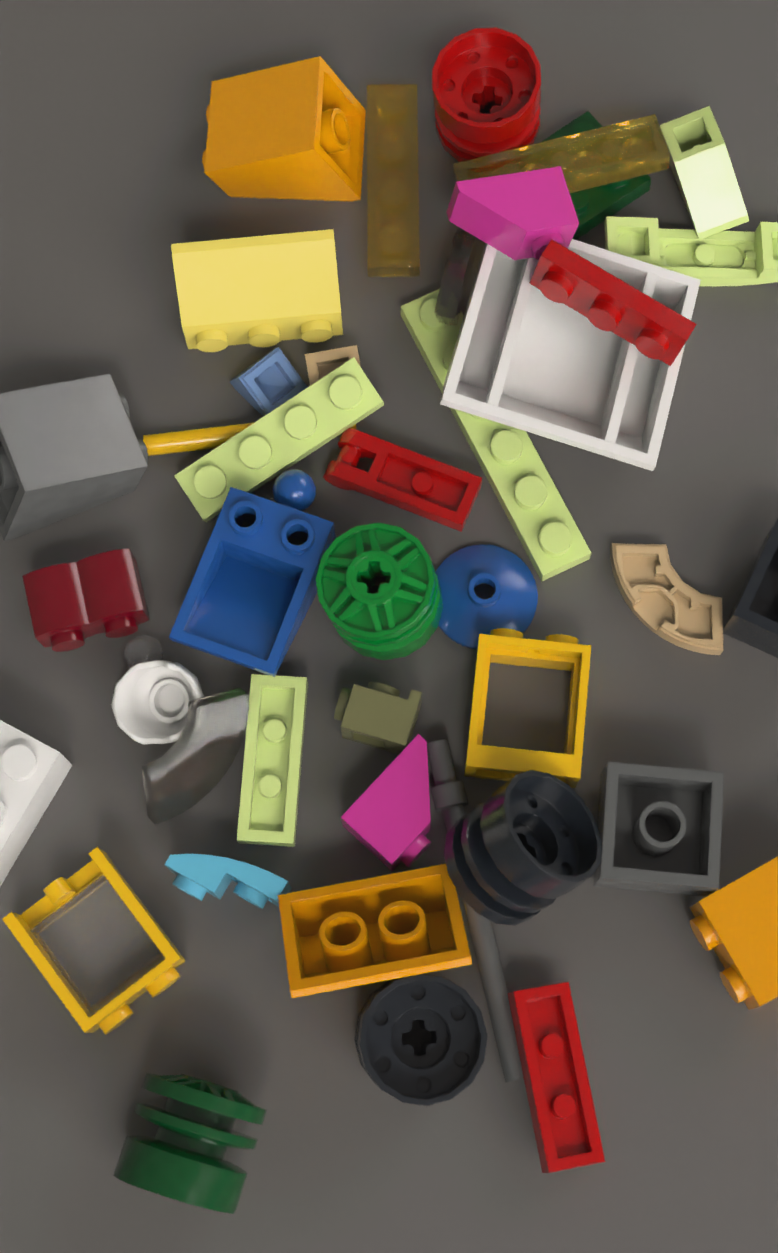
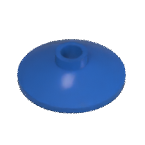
[435,544,538,650]

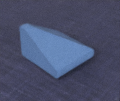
[229,347,308,417]

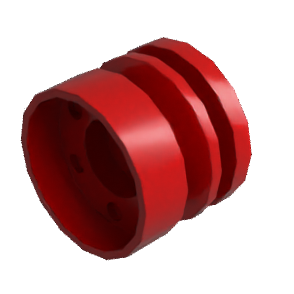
[432,27,541,169]

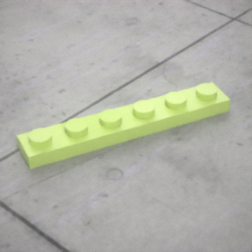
[401,285,591,582]

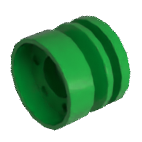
[316,522,443,660]

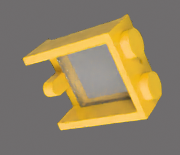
[2,847,186,1035]

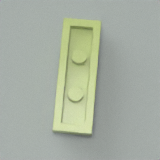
[237,674,308,847]

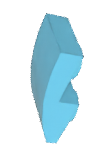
[164,854,291,909]

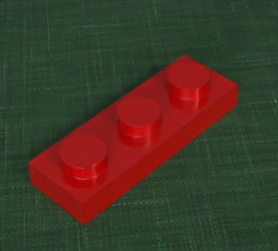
[529,239,697,367]
[507,982,605,1173]

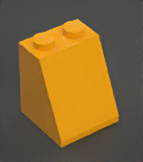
[202,56,366,202]
[690,856,778,1010]

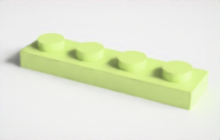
[174,357,384,522]

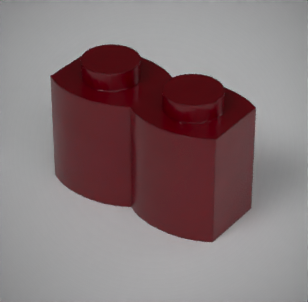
[22,549,150,652]

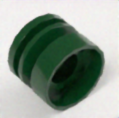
[113,1073,267,1214]

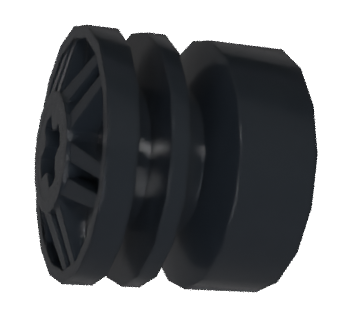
[444,770,602,926]
[354,974,488,1106]

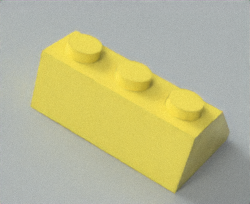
[171,229,343,352]

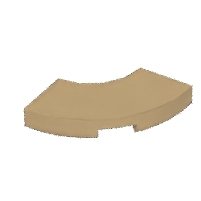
[610,543,723,655]

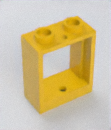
[464,628,592,788]

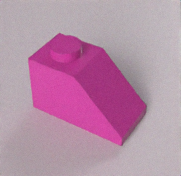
[447,166,579,260]
[341,734,431,871]

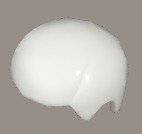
[111,660,205,745]

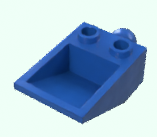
[169,469,336,677]

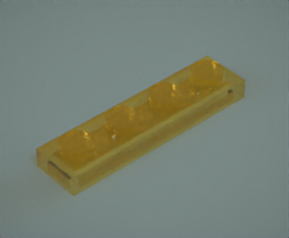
[367,84,420,277]
[453,114,670,193]

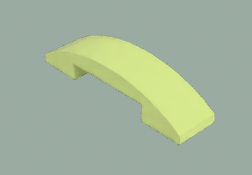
[604,216,778,286]

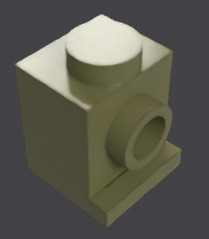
[334,682,422,755]

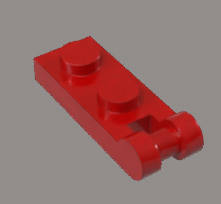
[323,428,482,532]

